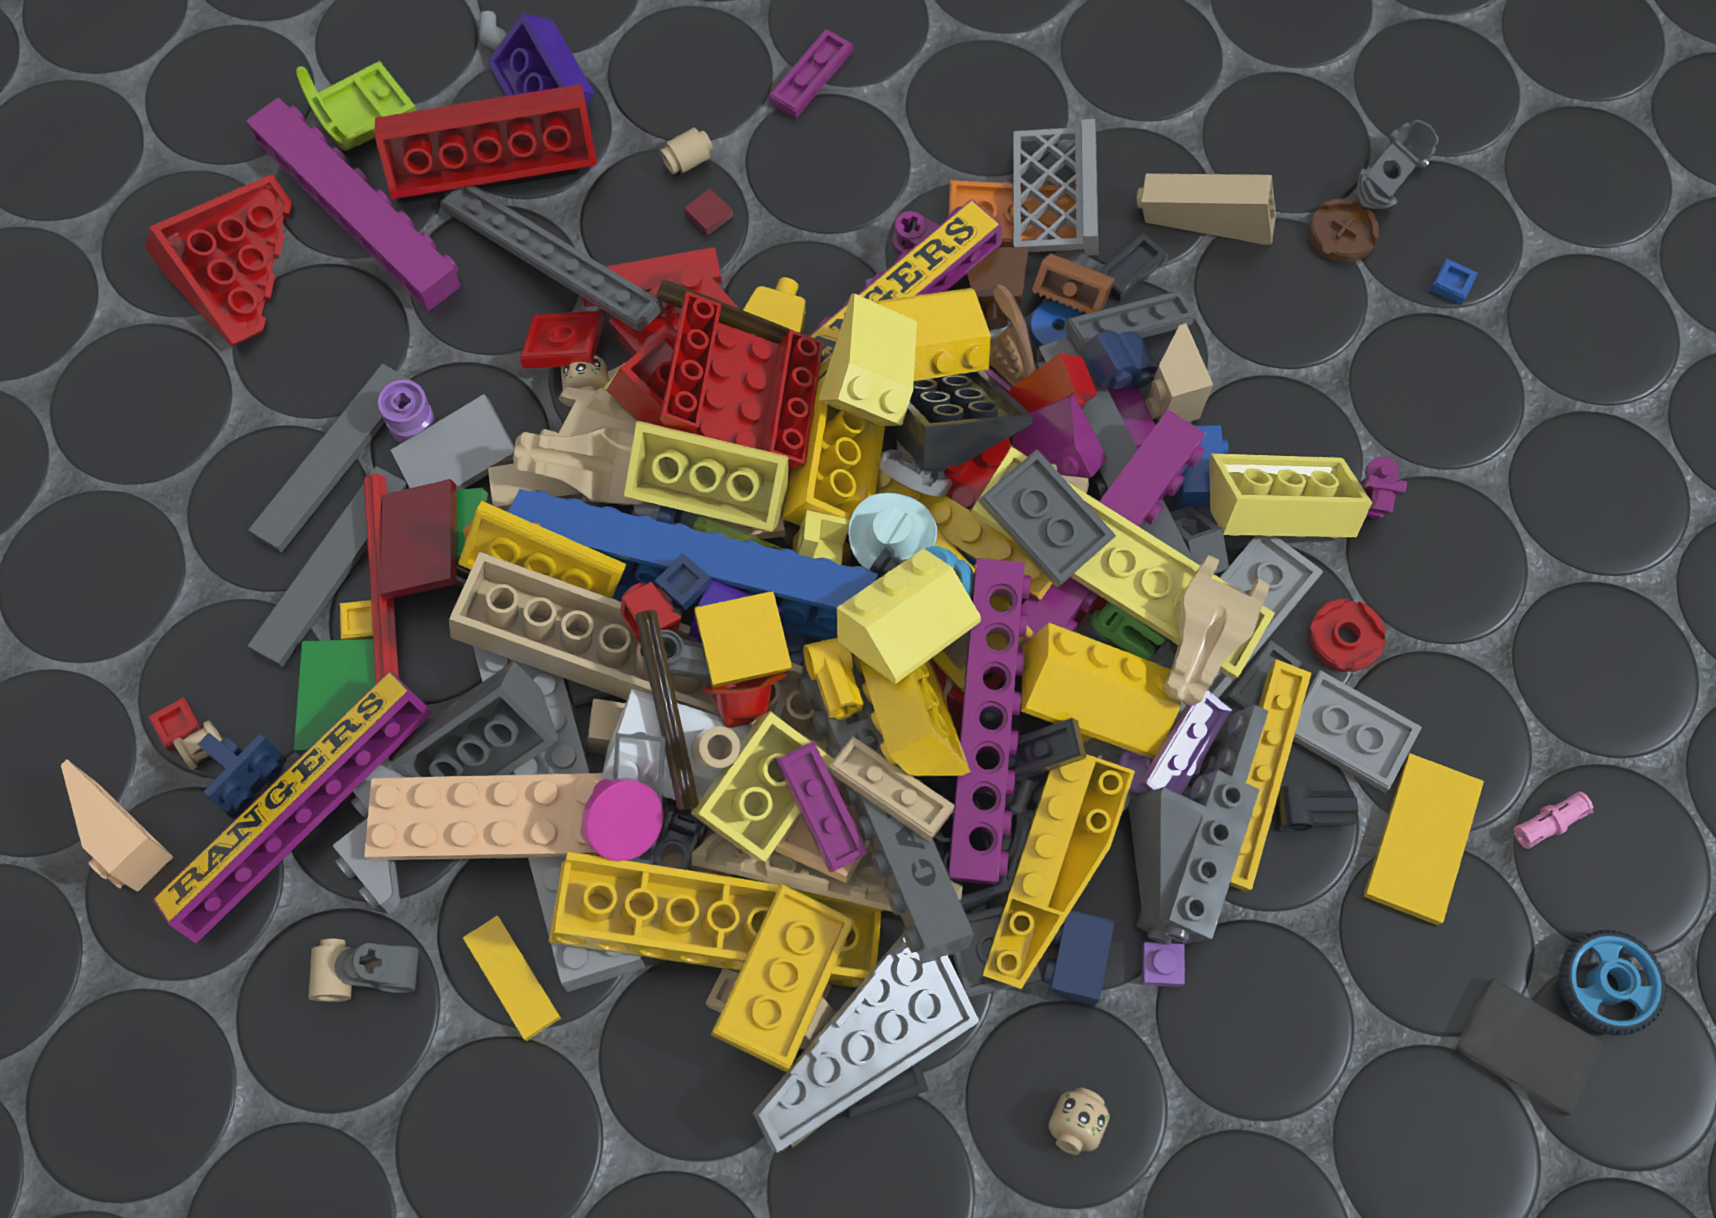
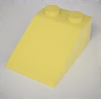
[818,294,917,426]

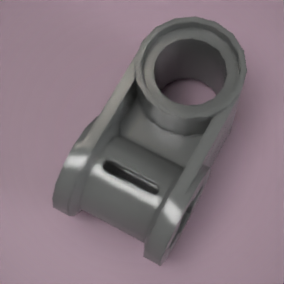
[335,943,419,993]

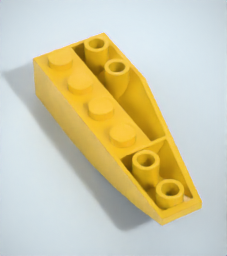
[982,754,1135,989]

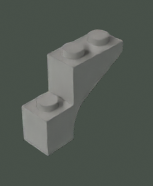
[332,757,405,913]

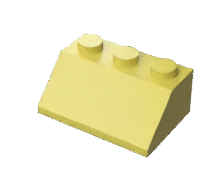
[837,548,981,684]

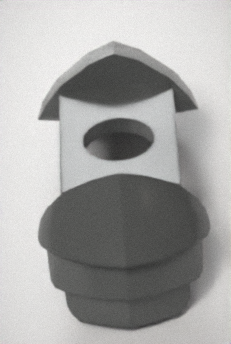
[1357,120,1439,209]

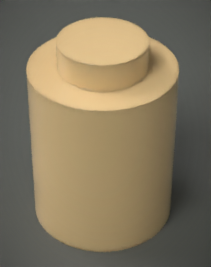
[691,726,740,769]
[308,939,351,1002]

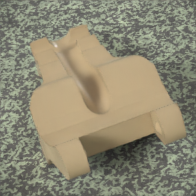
[540,387,638,437]
[513,427,648,505]
[1162,555,1269,706]

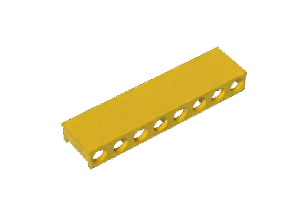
[549,851,883,988]

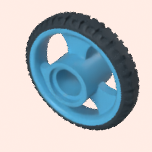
[1559,930,1667,1036]

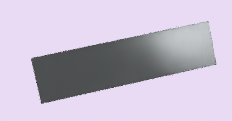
[1063,291,1197,354]

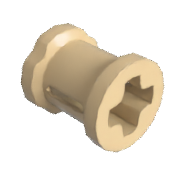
[173,720,222,770]

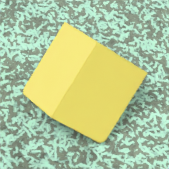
[796,510,850,565]

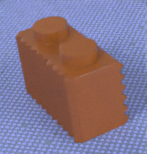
[1032,253,1115,314]

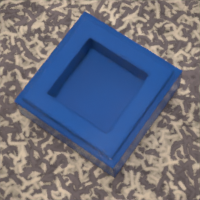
[1429,258,1478,305]

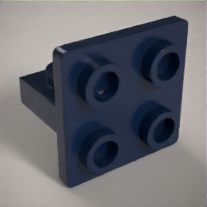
[198,733,287,818]

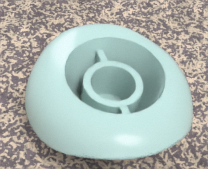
[848,493,937,569]

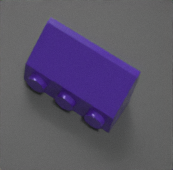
[487,13,595,106]

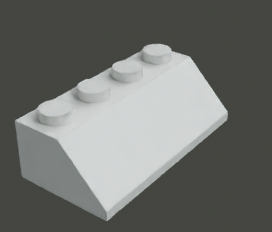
[601,689,751,800]

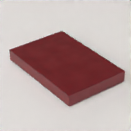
[380,479,457,599]

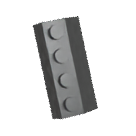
[390,661,558,777]

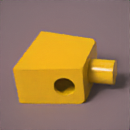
[743,277,806,334]

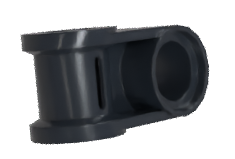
[654,800,709,871]

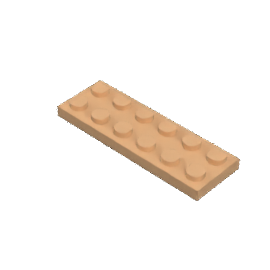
[364,773,604,860]

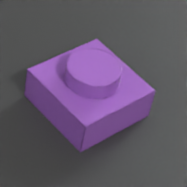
[1142,942,1185,987]

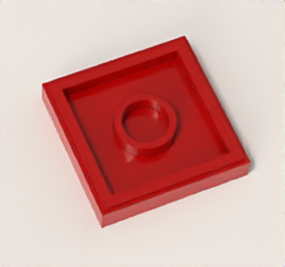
[520,311,604,369]

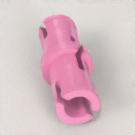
[1514,791,1593,849]

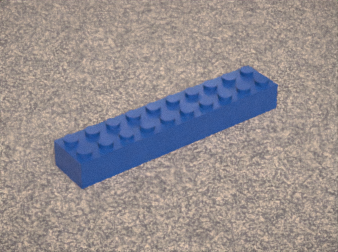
[508,489,879,641]

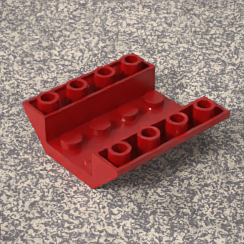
[660,291,824,469]

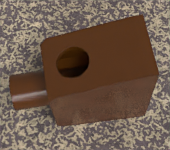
[961,247,1028,329]

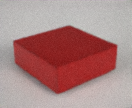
[148,697,202,752]

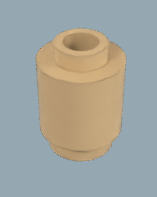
[660,127,713,175]

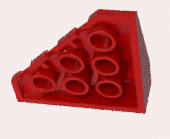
[144,174,292,347]

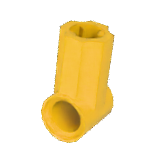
[803,637,863,720]

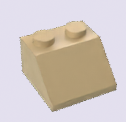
[1145,324,1213,423]

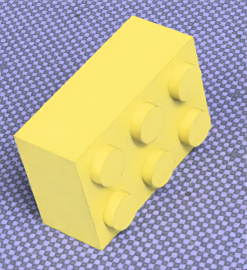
[691,712,834,862]

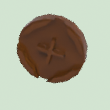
[1309,198,1379,263]

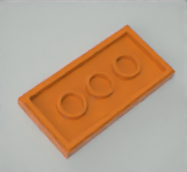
[949,180,1084,252]

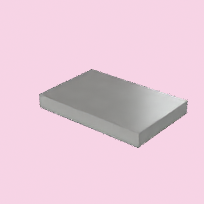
[391,394,515,490]
[1293,670,1422,793]

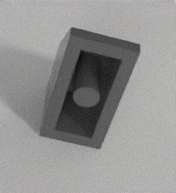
[1170,505,1229,575]

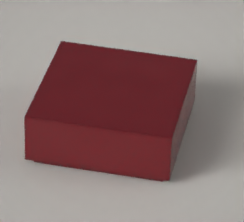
[684,189,733,236]

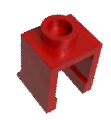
[620,582,682,647]

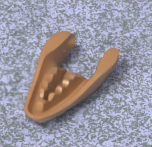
[989,284,1035,387]

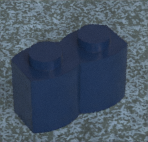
[1080,331,1158,390]

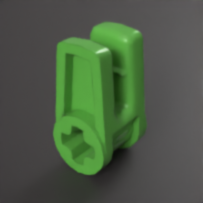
[1090,601,1167,661]

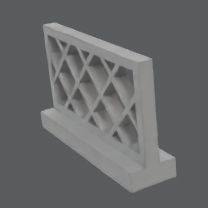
[1014,119,1098,256]

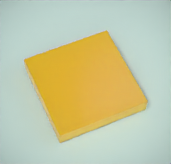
[694,591,792,688]

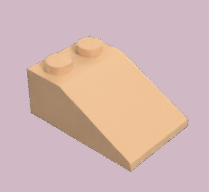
[61,759,174,892]

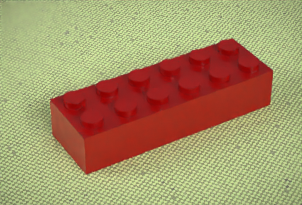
[374,84,597,199]

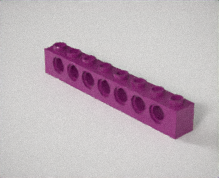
[948,558,1031,885]

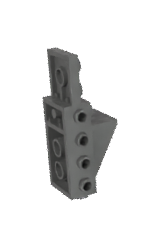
[1128,705,1269,945]

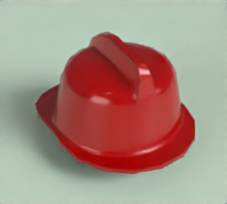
[702,671,789,728]

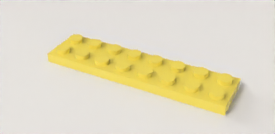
[970,447,1275,680]

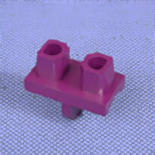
[1359,457,1407,519]

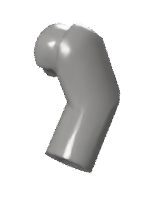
[479,11,508,50]

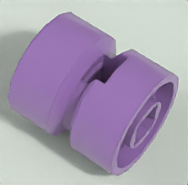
[378,380,435,443]

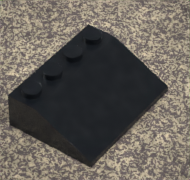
[885,370,1033,472]

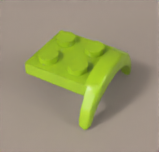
[296,61,416,151]

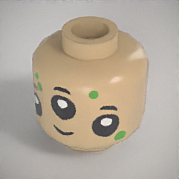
[561,355,609,391]
[1048,1088,1110,1155]

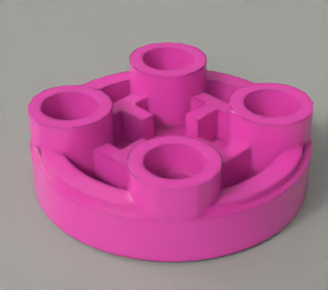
[580,778,663,861]

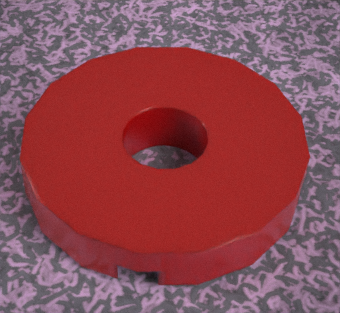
[1309,599,1386,672]

